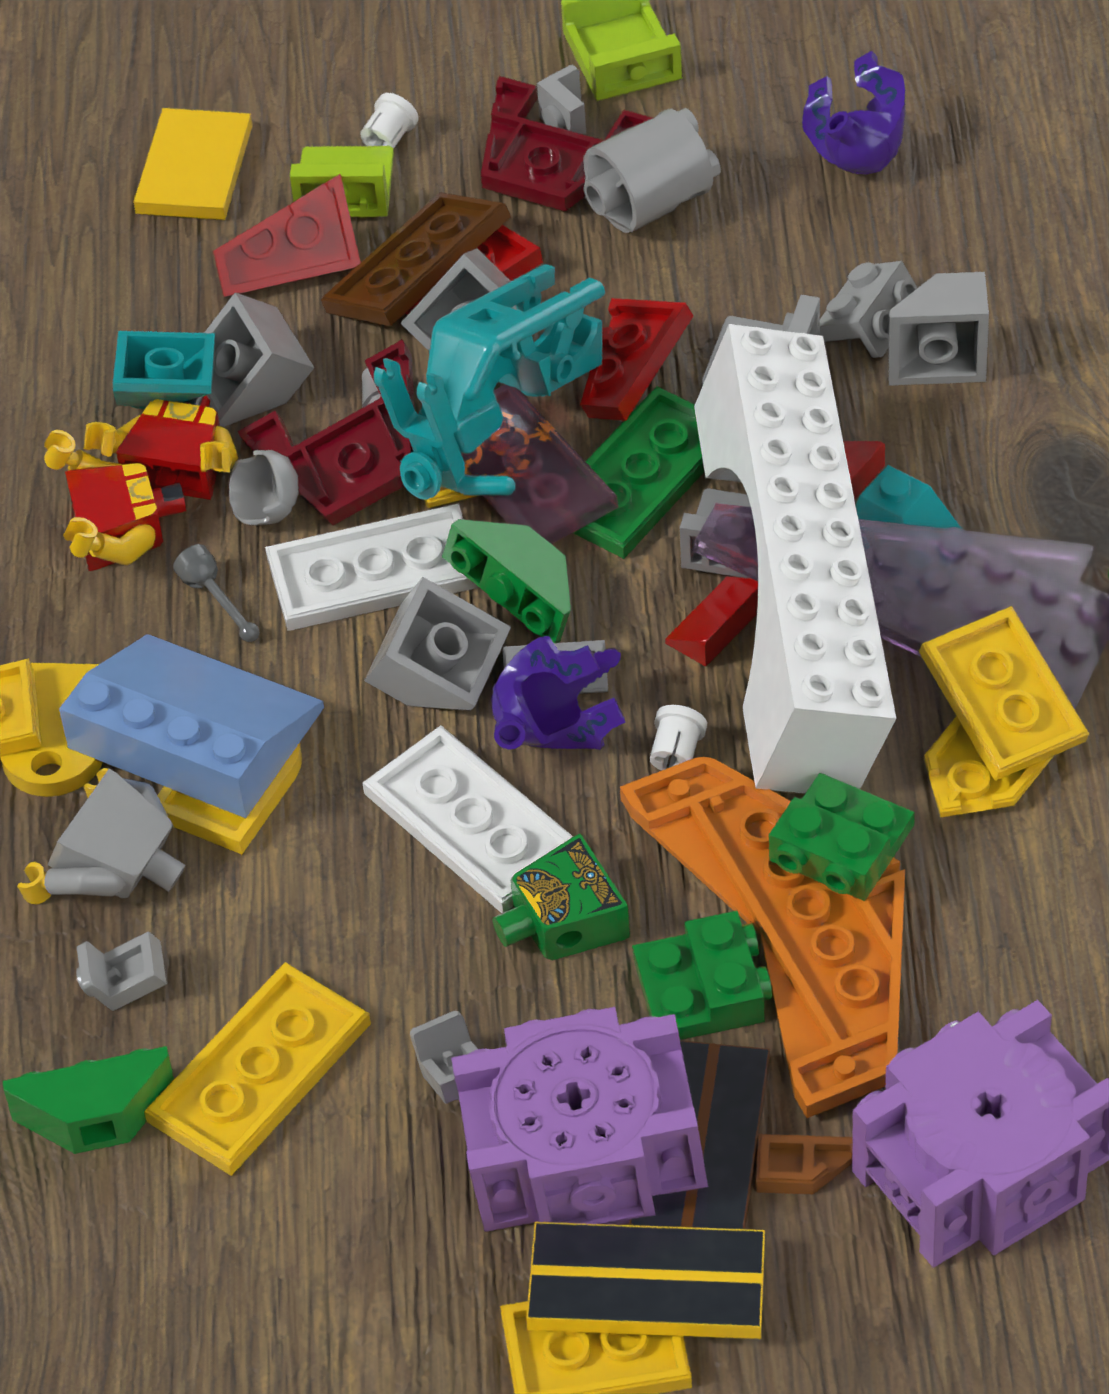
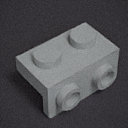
[820,261,917,358]

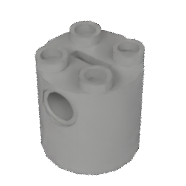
[584,108,721,233]

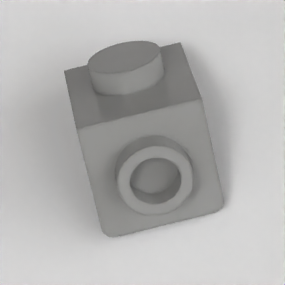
[537,65,586,135]
[76,931,167,1011]
[410,1010,478,1104]

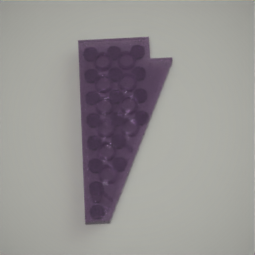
[692,503,1109,709]

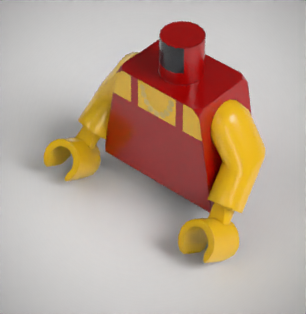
[83,395,238,500]
[44,430,186,571]

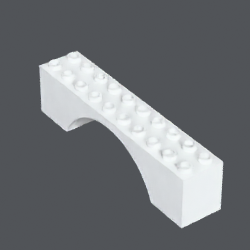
[694,324,896,793]

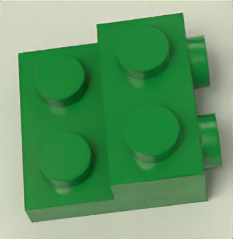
[769,773,915,901]
[632,911,772,1040]

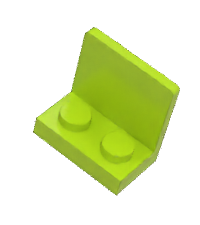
[290,146,394,217]

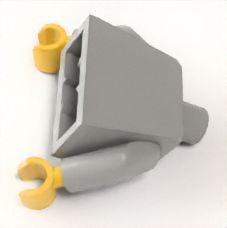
[17,768,186,904]

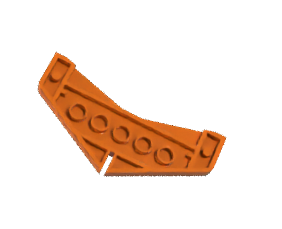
[620,757,905,1118]

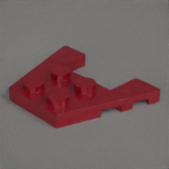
[481,76,653,211]
[238,340,415,526]

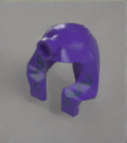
[802,51,905,174]
[492,636,626,750]

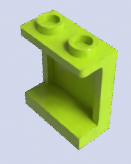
[561,0,682,101]

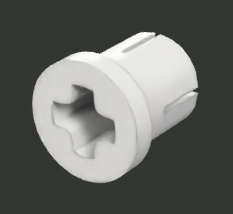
[360,93,419,149]
[650,705,707,771]

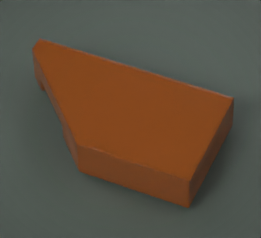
[756,1134,853,1195]

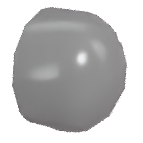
[229,450,299,525]

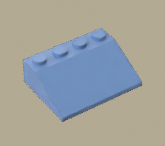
[59,634,324,818]

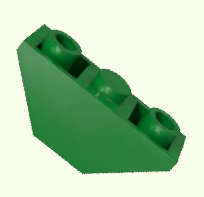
[442,519,571,643]
[2,1046,174,1154]

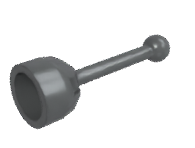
[173,544,260,642]

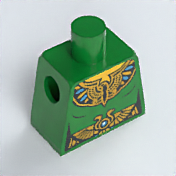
[492,833,630,961]

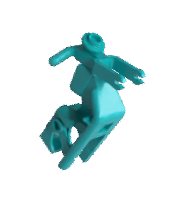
[374,264,605,500]

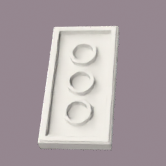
[265,503,479,631]
[363,725,573,913]

